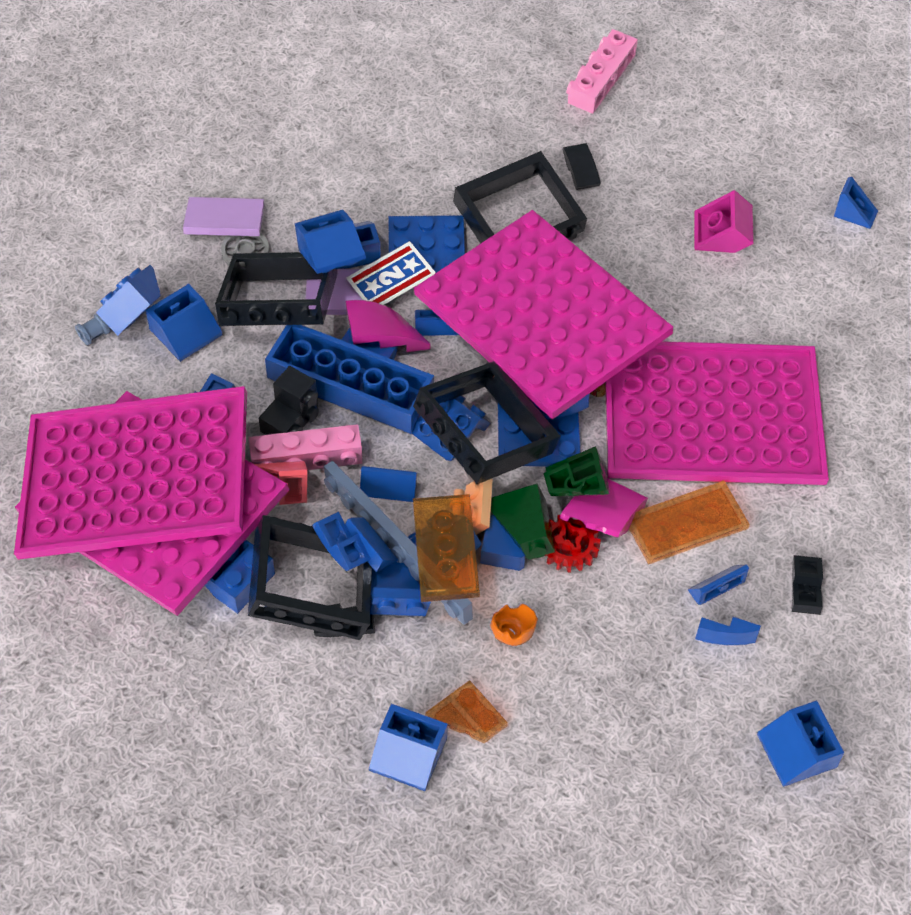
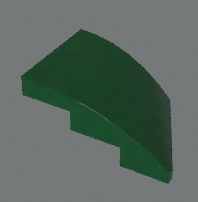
[543,446,609,496]

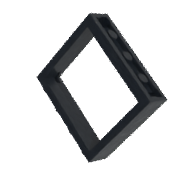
[453,151,587,244]
[215,252,338,326]
[413,361,561,484]
[248,515,372,640]

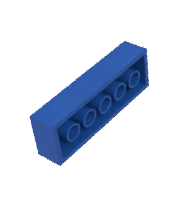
[265,325,434,434]

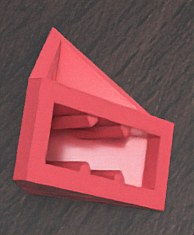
[254,461,307,505]

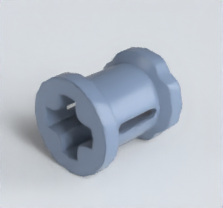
[75,313,110,346]

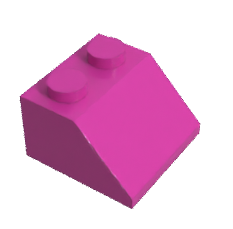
[694,190,753,253]

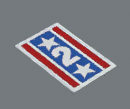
[346,241,436,305]

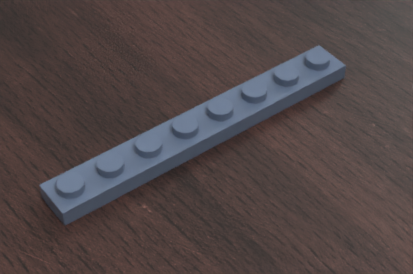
[324,460,473,625]

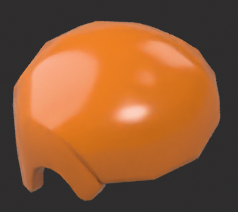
[490,604,538,646]

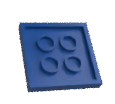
[388,215,465,273]
[498,400,580,467]

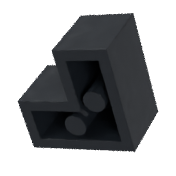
[258,365,319,435]

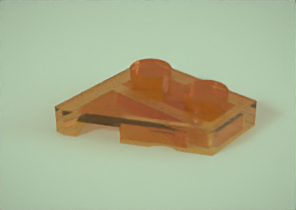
[425,680,508,743]

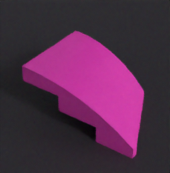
[346,300,431,352]
[560,478,648,538]

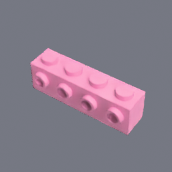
[566,29,638,114]
[249,424,362,470]

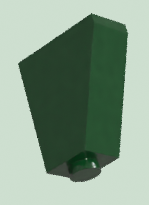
[490,483,555,560]

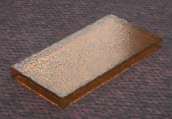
[629,481,750,565]
[413,494,480,602]

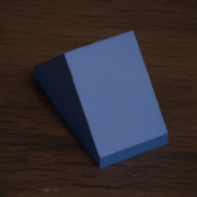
[834,176,878,229]
[480,515,525,571]

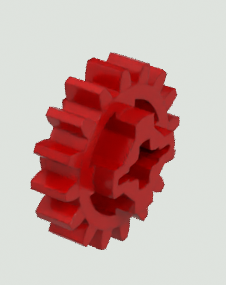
[545,514,601,573]

